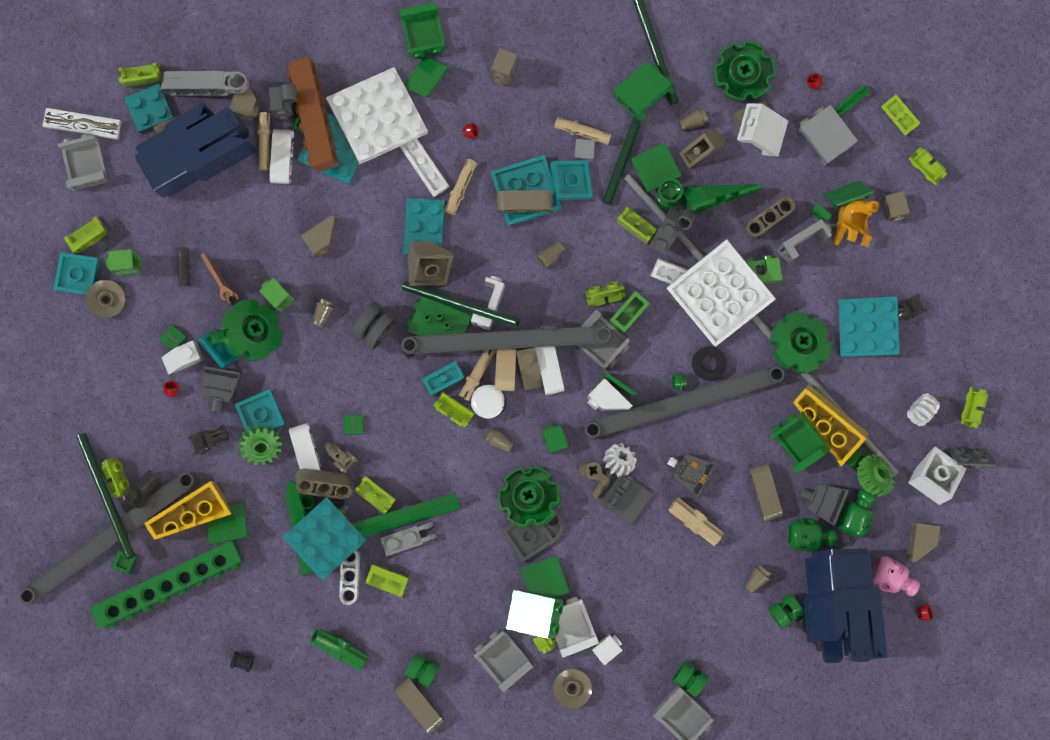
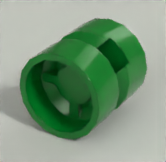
[656,178,683,211]
[767,593,805,630]
[404,652,440,688]
[672,660,709,697]

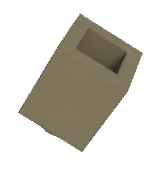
[881,191,910,222]

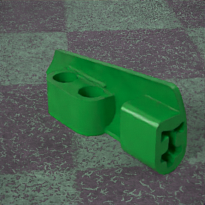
[285,480,316,577]

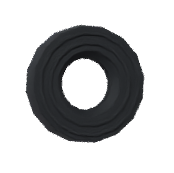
[692,346,727,380]

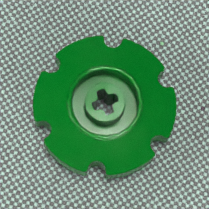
[713,41,775,103]
[221,299,282,361]
[770,312,832,374]
[498,466,561,529]

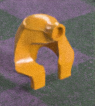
[833,198,879,247]

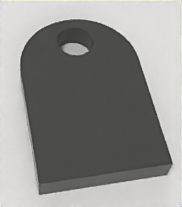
[502,508,564,563]

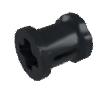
[230,651,255,673]

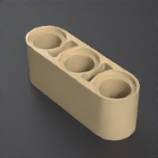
[495,349,516,391]

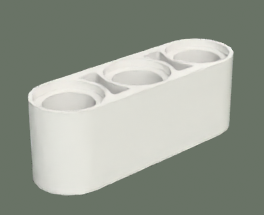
[270,129,294,184]
[535,346,564,395]
[289,423,323,471]
[339,549,360,605]

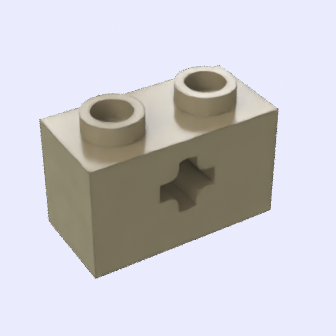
[491,48,517,86]

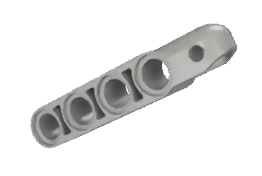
[160,71,249,96]

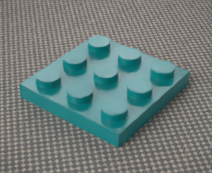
[297,113,359,185]
[490,155,562,227]
[839,297,900,357]
[282,497,366,581]

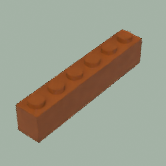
[287,56,340,173]

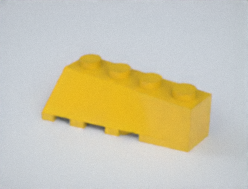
[144,481,232,540]

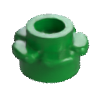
[672,372,686,391]

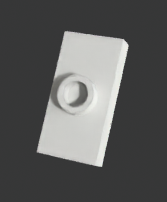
[651,258,688,284]

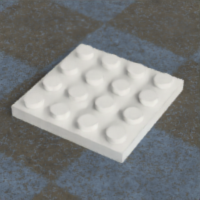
[326,67,428,165]
[667,239,776,347]

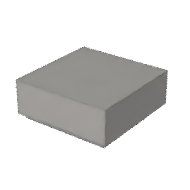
[575,139,595,160]

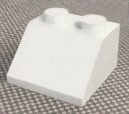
[587,379,633,411]
[908,447,966,505]

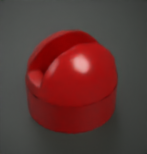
[806,73,823,90]
[462,123,478,139]
[163,381,179,398]
[917,604,933,621]

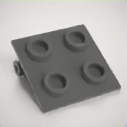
[948,447,997,468]
[600,475,654,525]

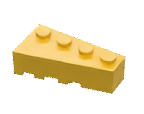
[793,384,869,467]

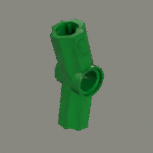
[310,627,369,671]

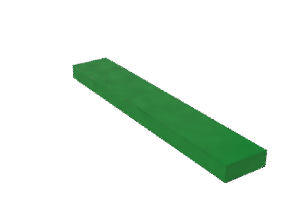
[351,493,461,537]

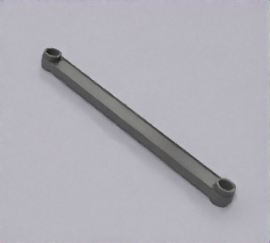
[401,326,612,354]
[584,366,785,439]
[19,472,197,604]

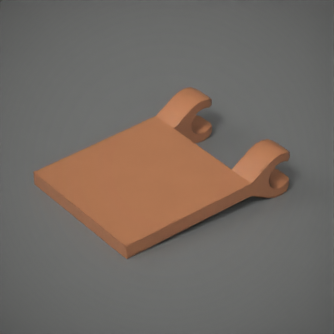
[201,253,240,305]

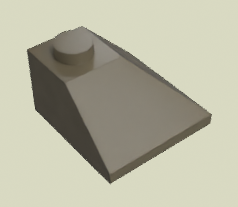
[408,241,454,286]

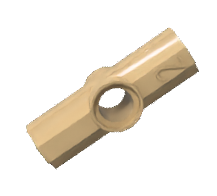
[668,497,724,546]

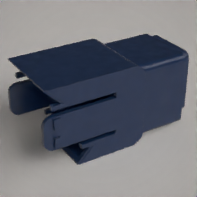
[134,103,257,198]
[803,548,887,663]

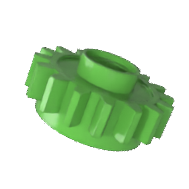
[239,424,282,465]
[857,454,895,497]

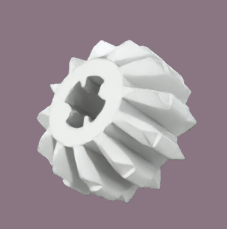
[907,393,940,426]
[603,443,637,477]

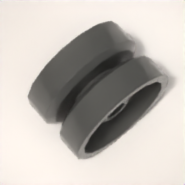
[350,301,397,351]

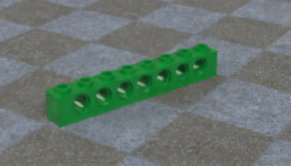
[90,540,245,630]

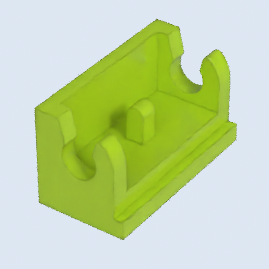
[118,62,162,88]
[881,95,920,136]
[616,206,658,244]
[64,216,109,255]
[355,476,397,514]
[365,564,410,598]

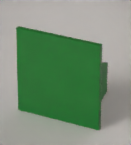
[404,56,449,98]
[631,142,681,193]
[823,181,873,210]
[599,371,637,402]
[207,503,247,545]
[520,556,569,598]

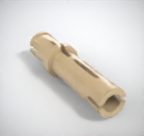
[257,112,272,171]
[554,116,612,145]
[444,159,478,215]
[458,350,497,401]

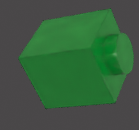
[542,423,568,453]

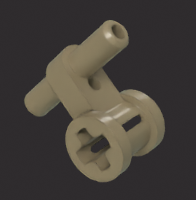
[324,441,359,474]
[579,461,615,499]

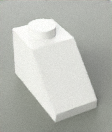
[162,341,204,375]

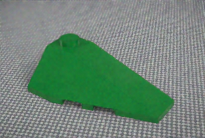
[682,184,762,214]

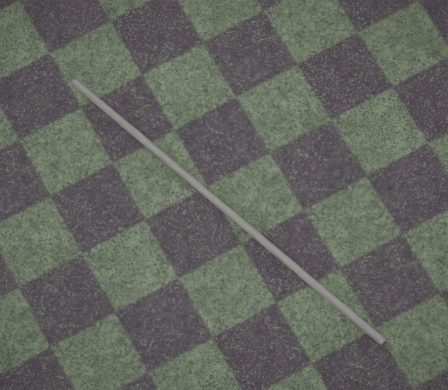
[624,174,899,476]

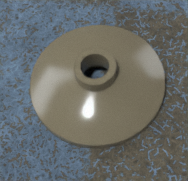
[86,280,125,318]
[553,669,592,708]

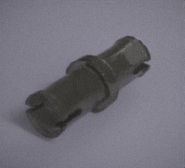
[176,247,192,286]

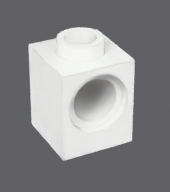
[591,634,623,665]

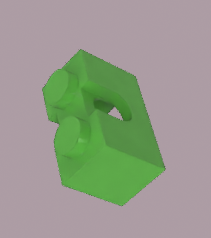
[106,249,142,276]
[744,255,783,284]
[259,278,295,312]
[609,291,650,334]

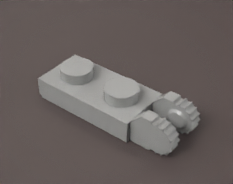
[380,522,437,556]

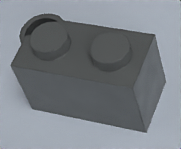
[269,84,297,122]
[649,207,695,255]

